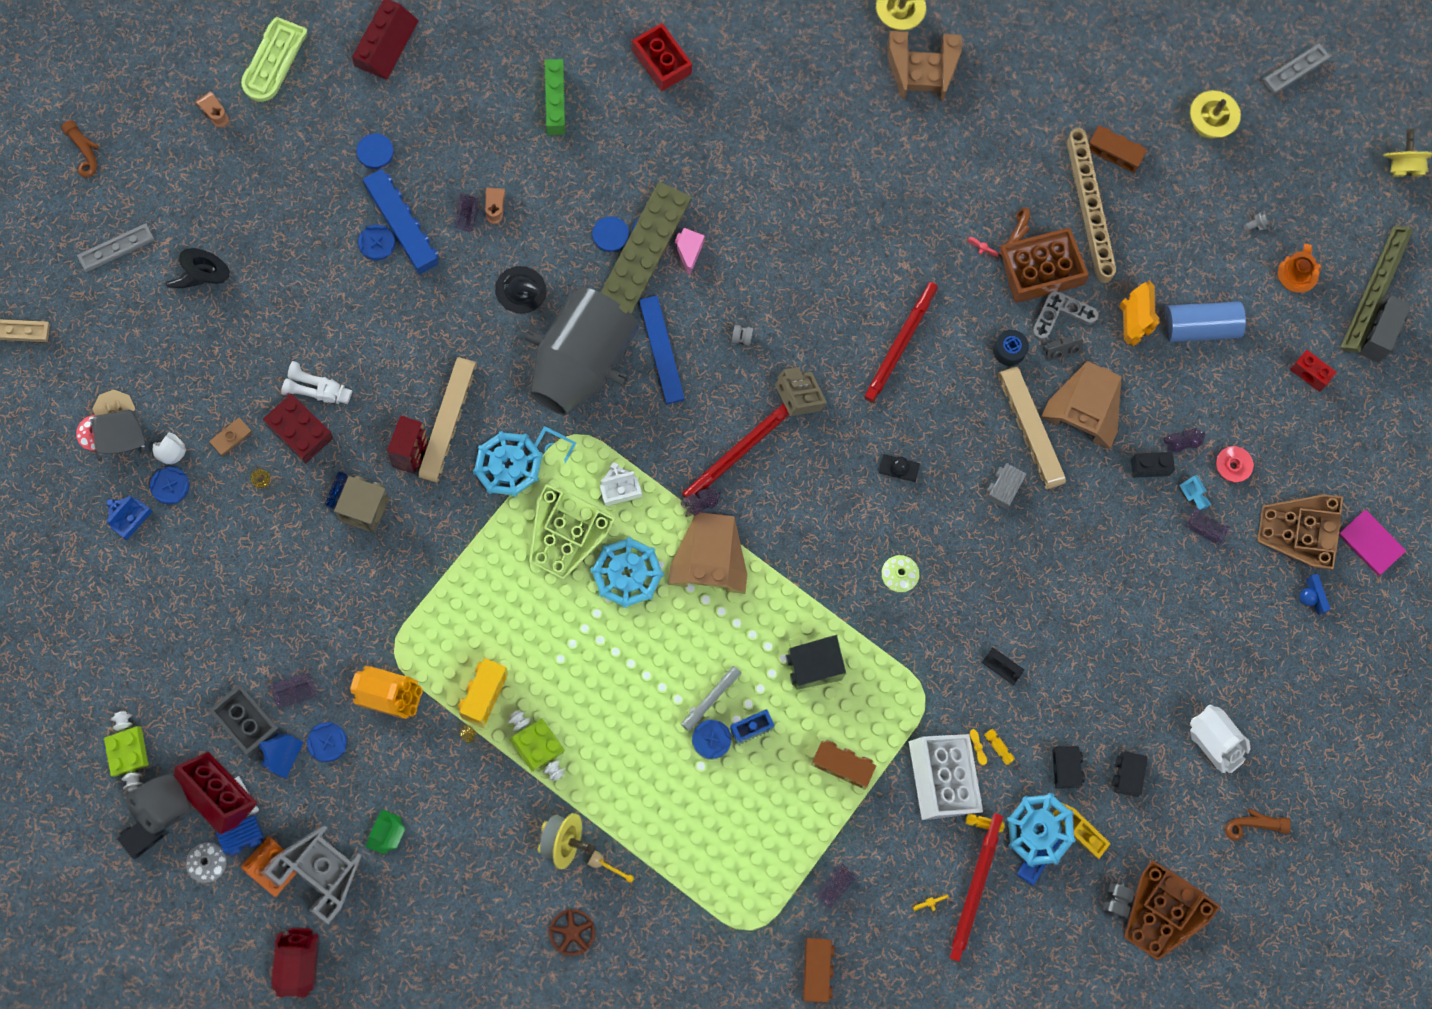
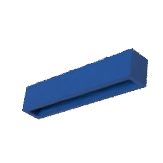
[363,169,439,275]

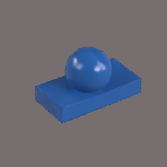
[1300,574,1330,615]

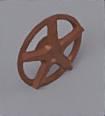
[549,909,595,956]

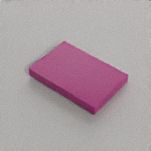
[1339,509,1406,576]

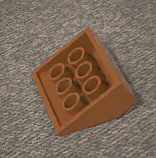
[1000,228,1089,303]

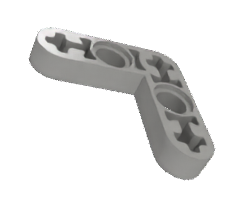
[1032,291,1098,341]

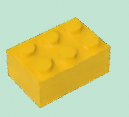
[458,658,508,728]

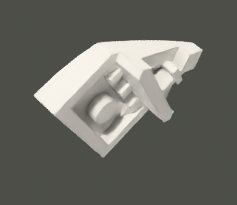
[600,462,642,506]

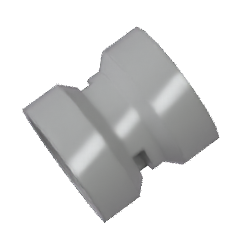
[731,324,753,346]

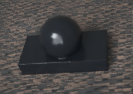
[879,454,920,482]

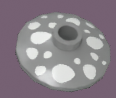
[186,842,227,883]

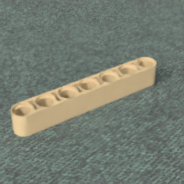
[419,357,477,483]
[998,366,1066,490]

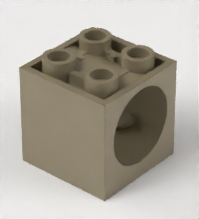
[334,476,389,534]

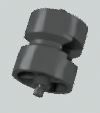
[1102,881,1135,921]

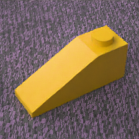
[1053,803,1111,859]

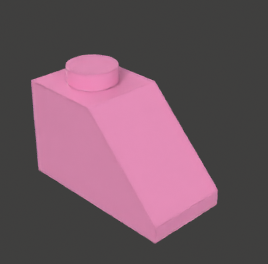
[675,228,705,274]

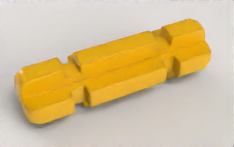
[985,729,1015,765]
[965,814,1005,833]

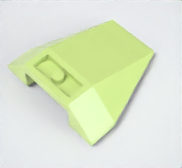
[529,484,616,579]

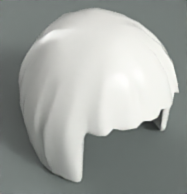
[152,432,186,464]

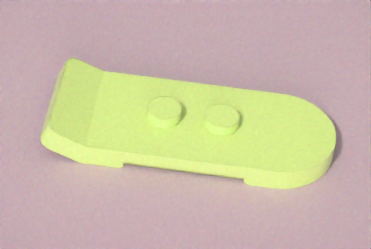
[242,17,307,102]

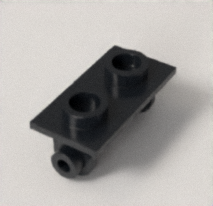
[982,647,1024,685]

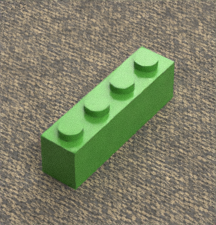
[545,59,565,135]

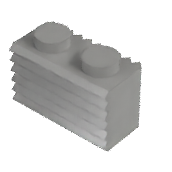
[986,463,1026,510]

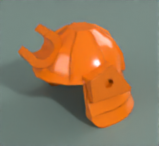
[1278,244,1321,293]

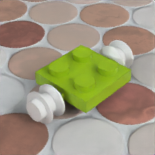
[508,710,565,782]
[104,711,149,792]

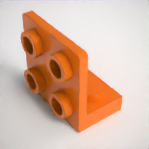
[240,835,296,897]

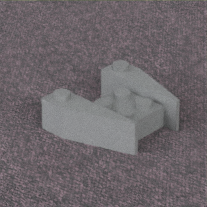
[261,826,361,925]

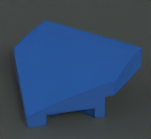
[107,496,153,541]
[259,733,303,779]

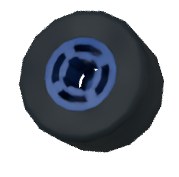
[993,329,1029,366]

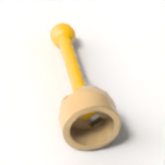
[587,850,634,883]

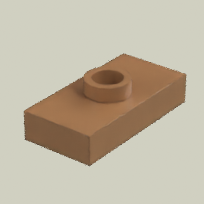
[209,417,252,457]

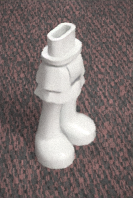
[281,361,352,404]

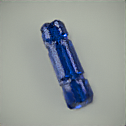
[325,472,348,509]

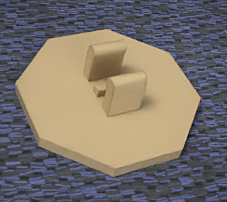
[92,390,135,416]

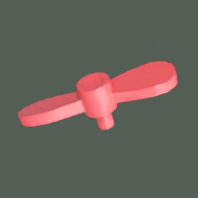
[967,237,999,257]

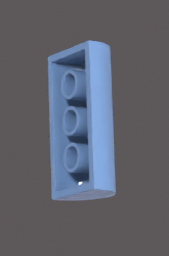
[1164,301,1246,342]

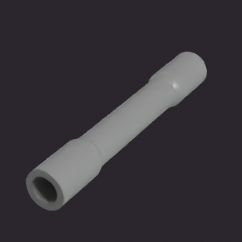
[681,666,742,732]

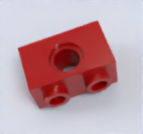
[1290,349,1337,392]

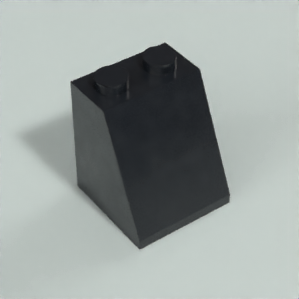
[785,635,846,690]

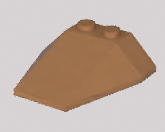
[668,512,747,594]

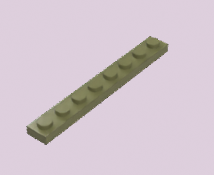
[1340,226,1413,353]

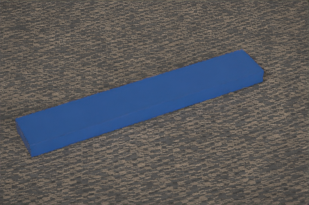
[639,296,685,405]

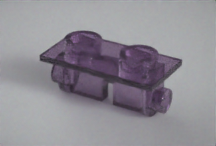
[1164,428,1205,452]
[681,487,721,517]

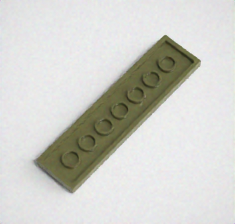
[601,182,692,314]

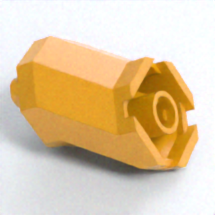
[1118,280,1160,347]
[350,666,423,719]

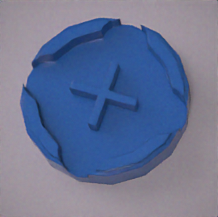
[356,133,394,170]
[592,216,629,253]
[358,224,396,261]
[150,466,190,505]
[692,720,731,759]
[307,722,347,763]

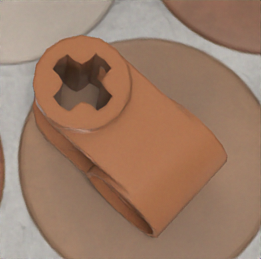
[195,91,229,127]
[485,187,505,224]

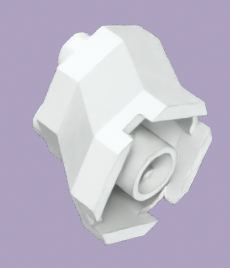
[1190,705,1250,773]

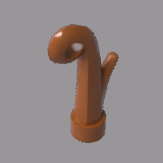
[61,120,99,177]
[999,207,1031,258]
[1225,809,1291,840]

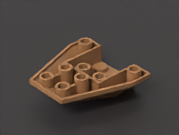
[1041,361,1122,449]
[1257,495,1343,570]

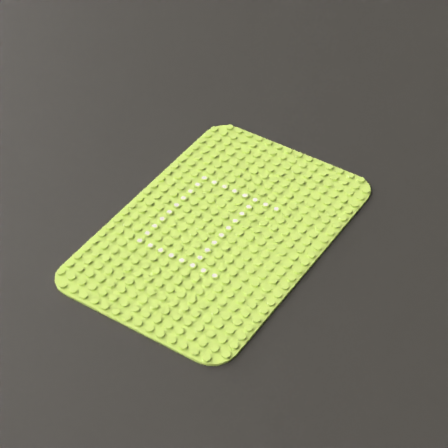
[394,434,925,930]

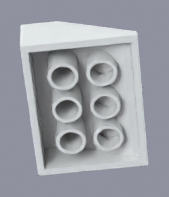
[909,734,983,820]

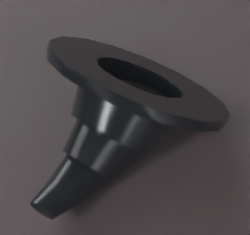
[166,248,230,289]
[495,266,546,314]

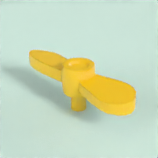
[970,729,987,766]
[913,894,949,911]

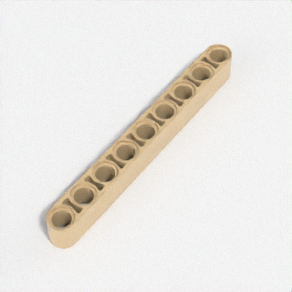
[1067,128,1116,283]

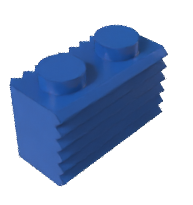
[730,709,774,746]
[216,815,265,857]

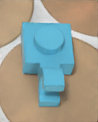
[1179,475,1211,510]

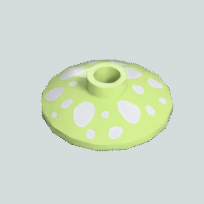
[882,555,919,592]

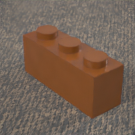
[1089,125,1147,174]
[811,740,877,790]
[803,938,835,1003]

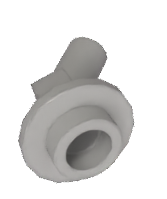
[1243,212,1269,231]

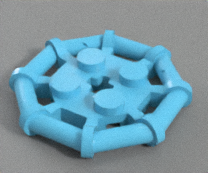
[472,431,543,497]
[591,537,664,608]
[1007,793,1076,867]

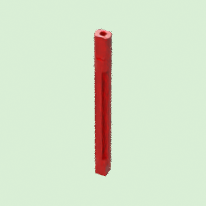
[865,282,938,403]
[682,403,789,503]
[950,813,1004,962]

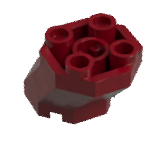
[271,928,319,998]

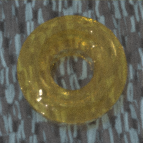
[251,469,270,488]
[459,725,477,744]

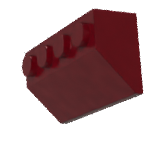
[352,0,419,80]
[174,752,257,835]

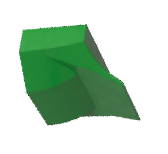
[366,809,406,855]

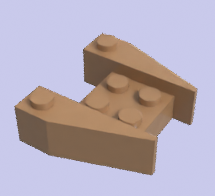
[887,31,962,101]

